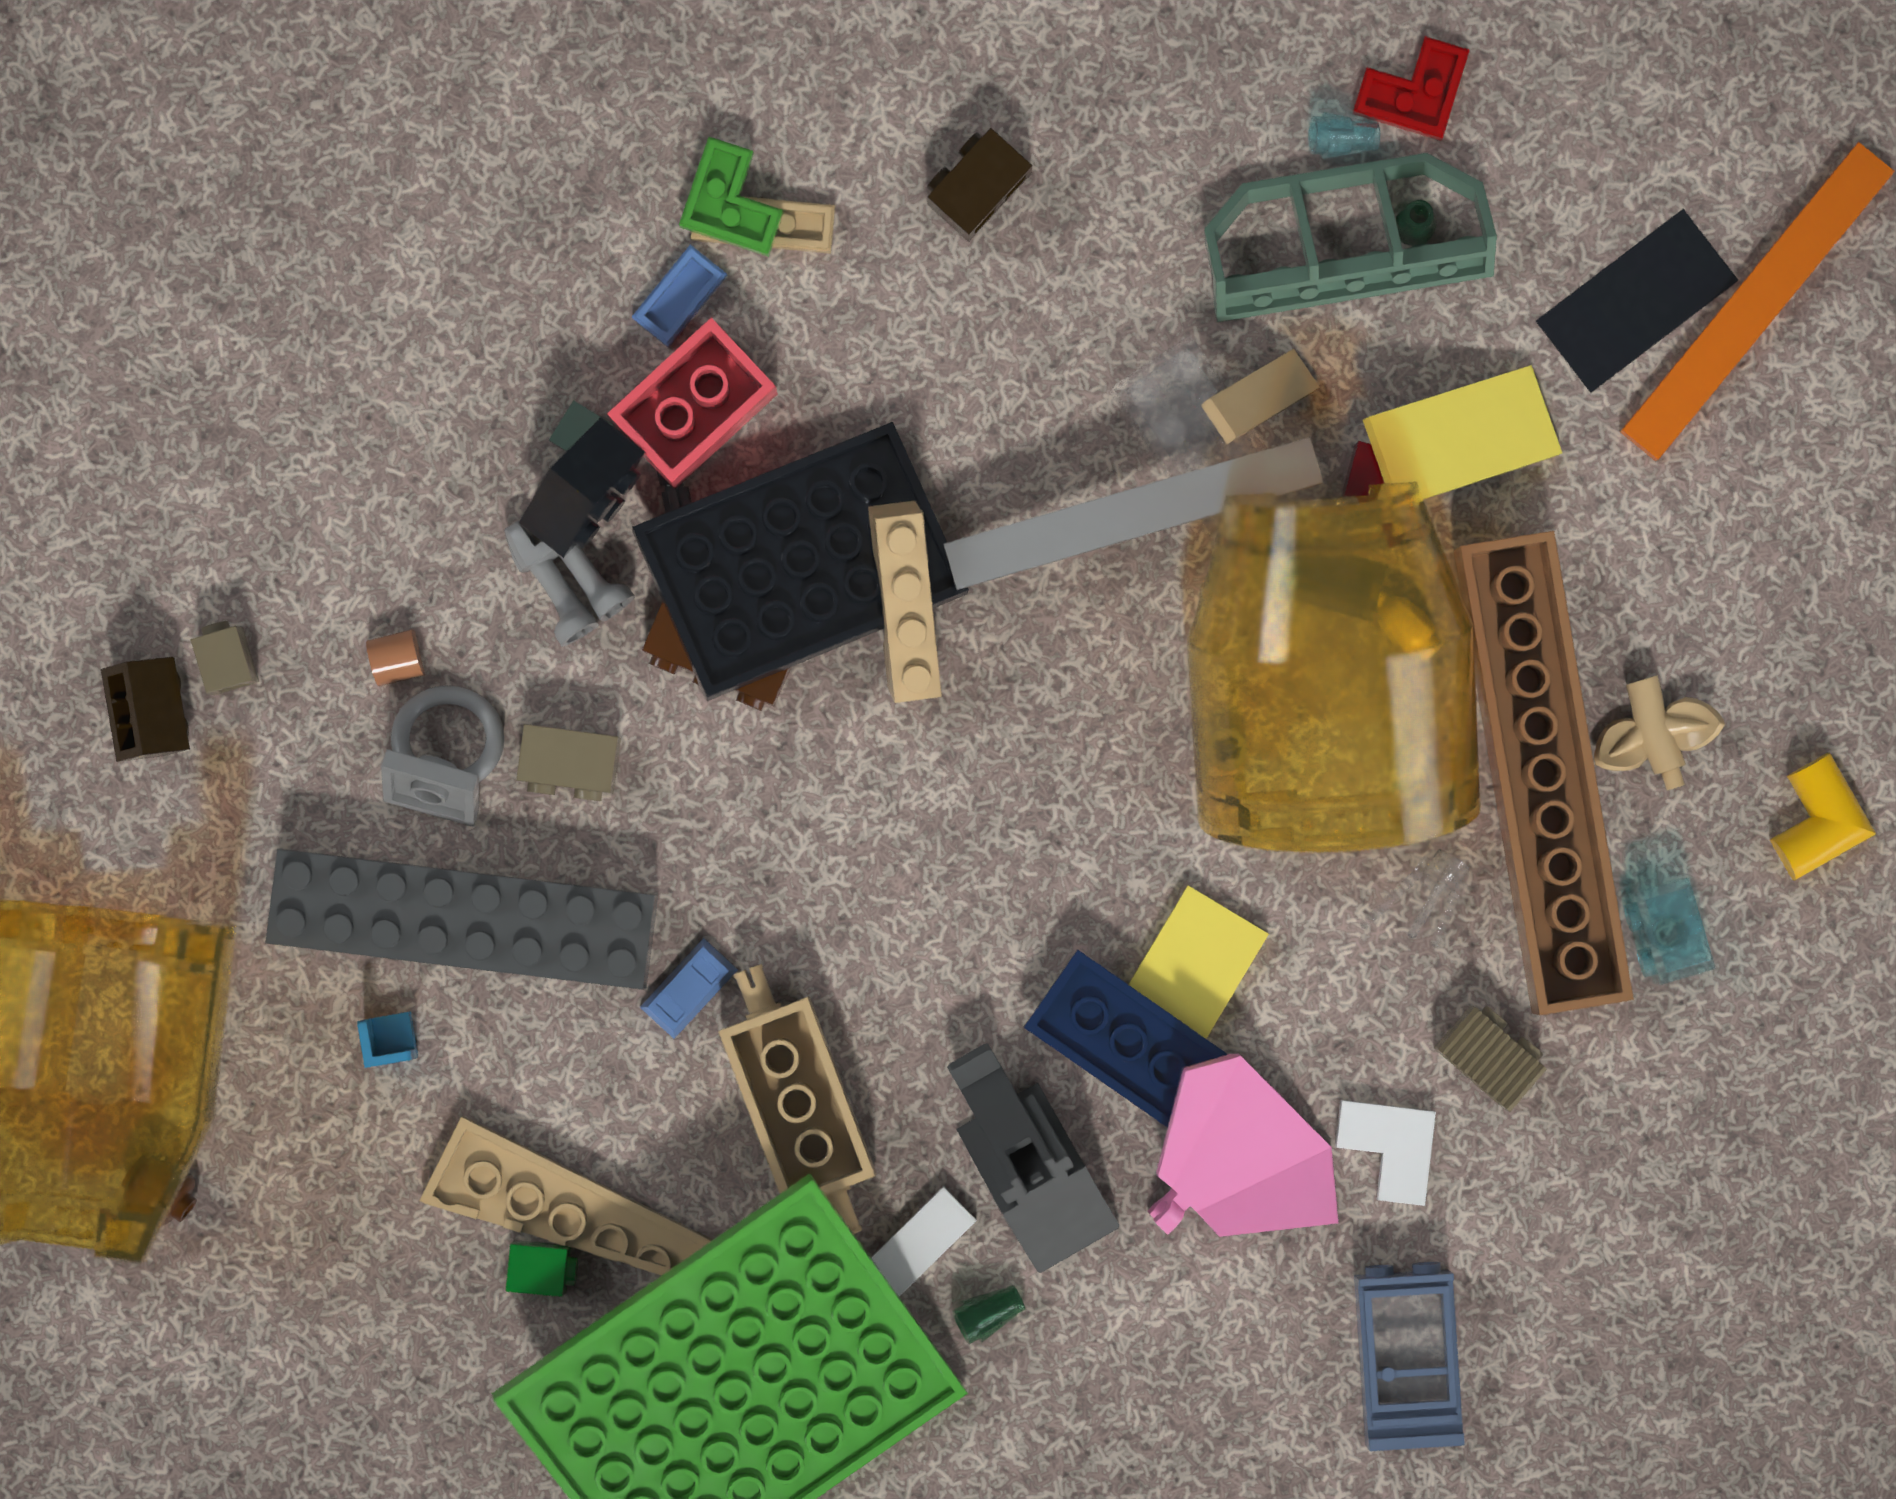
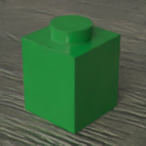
[506,1240,578,1297]

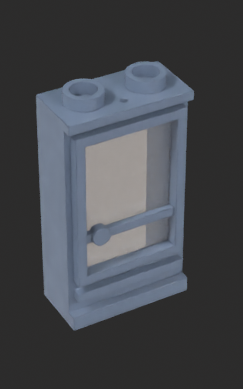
[1354,1262,1465,1451]

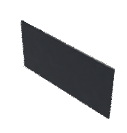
[1536,208,1739,393]

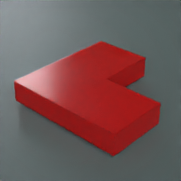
[1352,36,1470,141]

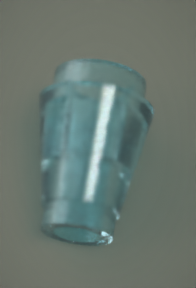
[1308,112,1380,159]

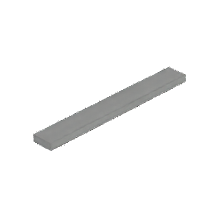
[944,437,1324,590]

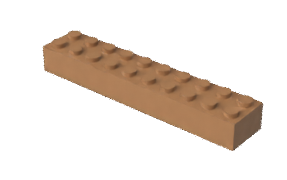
[1453,531,1634,1015]

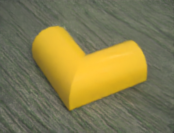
[1770,752,1876,881]

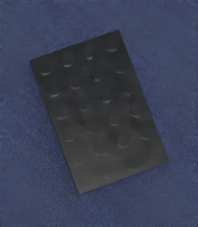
[632,422,969,701]

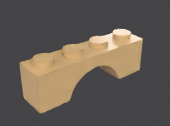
[868,501,942,703]

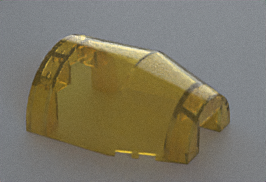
[1187,481,1481,852]
[0,898,237,1263]

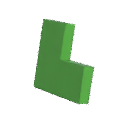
[679,136,784,257]

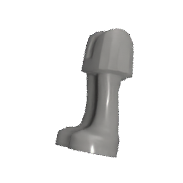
[504,521,635,647]

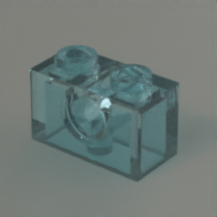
[1623,878,1716,985]

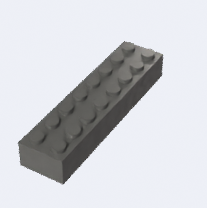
[265,849,658,990]

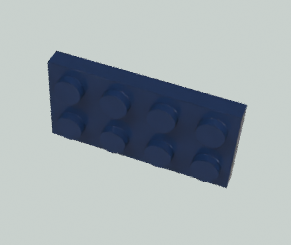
[1023,949,1228,1128]

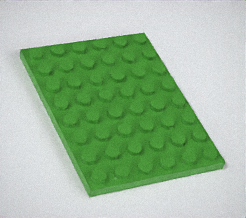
[492,1173,968,1499]

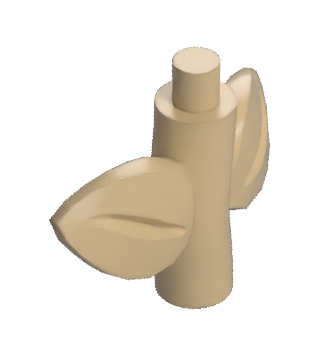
[1594,675,1725,790]

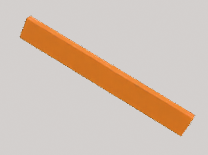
[1620,142,1895,461]

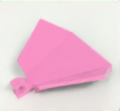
[1147,1054,1338,1237]

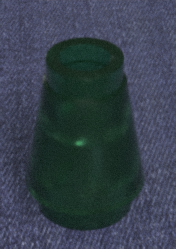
[1393,199,1436,246]
[952,1284,1026,1345]

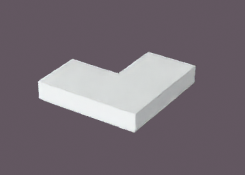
[1335,1100,1436,1206]

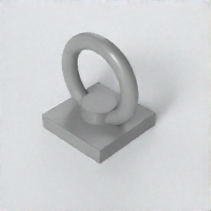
[381,685,505,827]

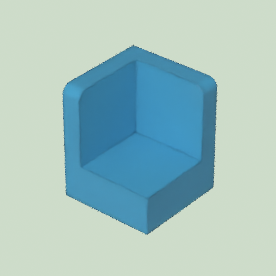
[357,1011,418,1068]

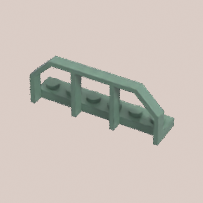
[1204,153,1497,322]

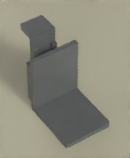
[947,1044,1119,1273]

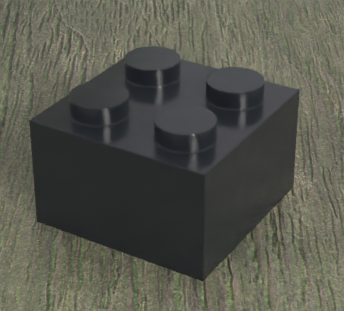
[519,417,646,558]

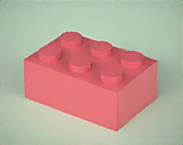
[607,317,778,489]

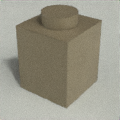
[190,621,259,696]

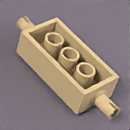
[718,964,876,1234]

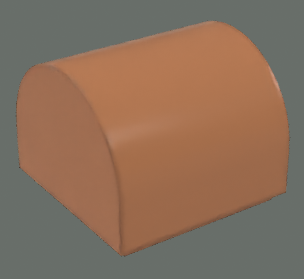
[366,629,425,686]

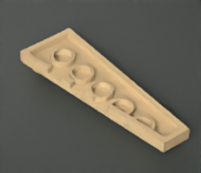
[419,1116,713,1275]

